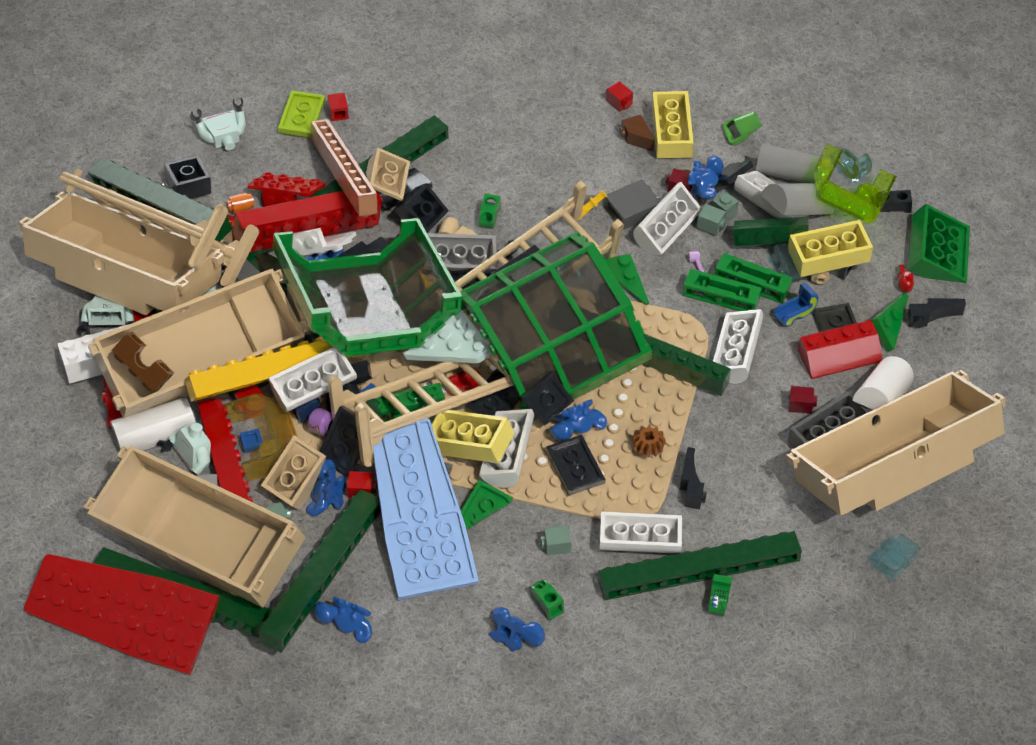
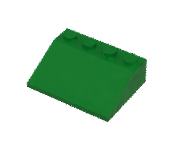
[908,203,970,283]

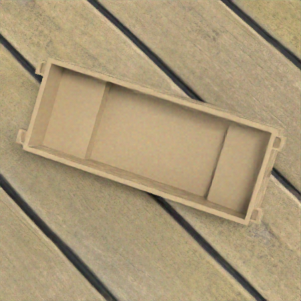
[19,192,224,315]
[88,268,310,418]
[787,370,1006,516]
[84,445,306,608]

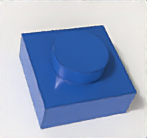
[240,428,264,453]

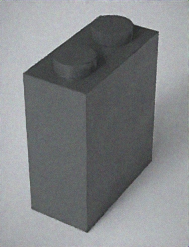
[604,179,661,230]

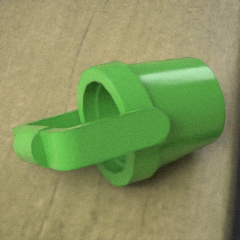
[723,111,762,146]

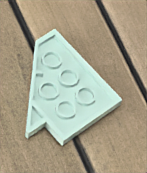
[403,310,493,363]

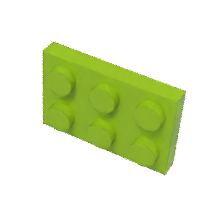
[278,90,326,138]

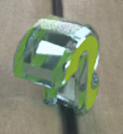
[831,148,872,181]

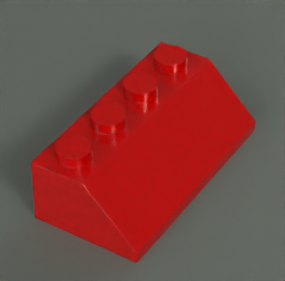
[798,320,883,379]

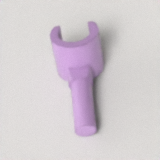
[689,251,704,272]

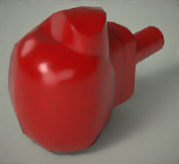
[898,264,914,293]

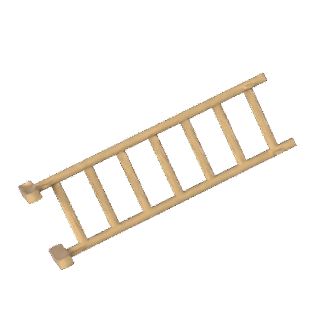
[60,169,259,287]
[418,181,624,332]
[328,330,555,467]

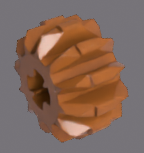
[632,424,666,458]

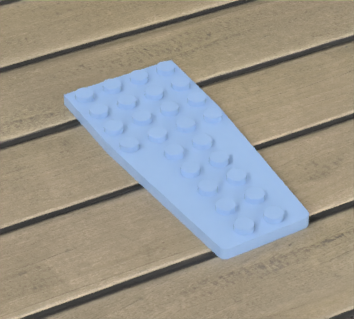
[373,418,479,600]

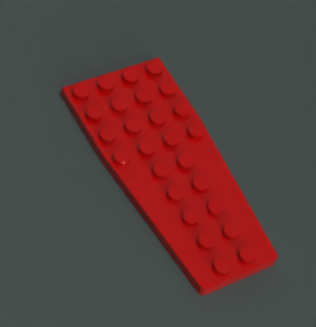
[24,554,220,675]

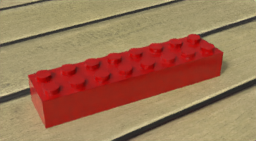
[233,190,382,252]

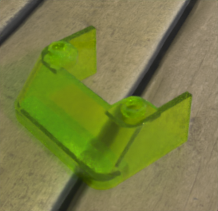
[814,143,897,223]

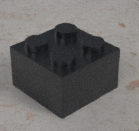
[164,155,211,199]
[394,183,449,233]

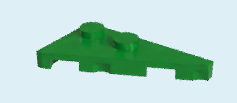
[604,254,649,305]
[871,292,909,352]
[461,480,513,530]

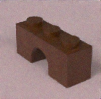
[111,332,174,392]

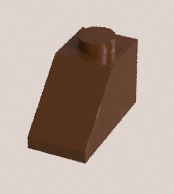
[619,114,655,151]

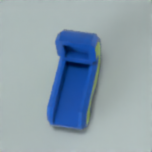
[774,283,818,327]

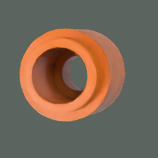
[226,193,254,214]

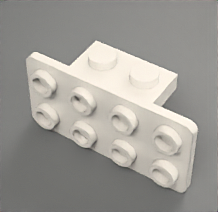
[292,228,357,258]

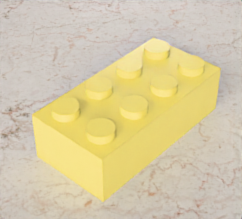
[652,91,694,158]
[788,220,873,277]
[432,410,515,464]

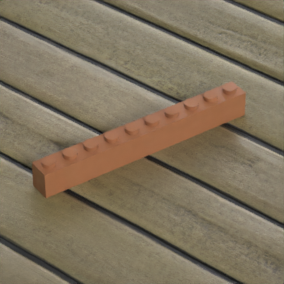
[311,119,377,217]

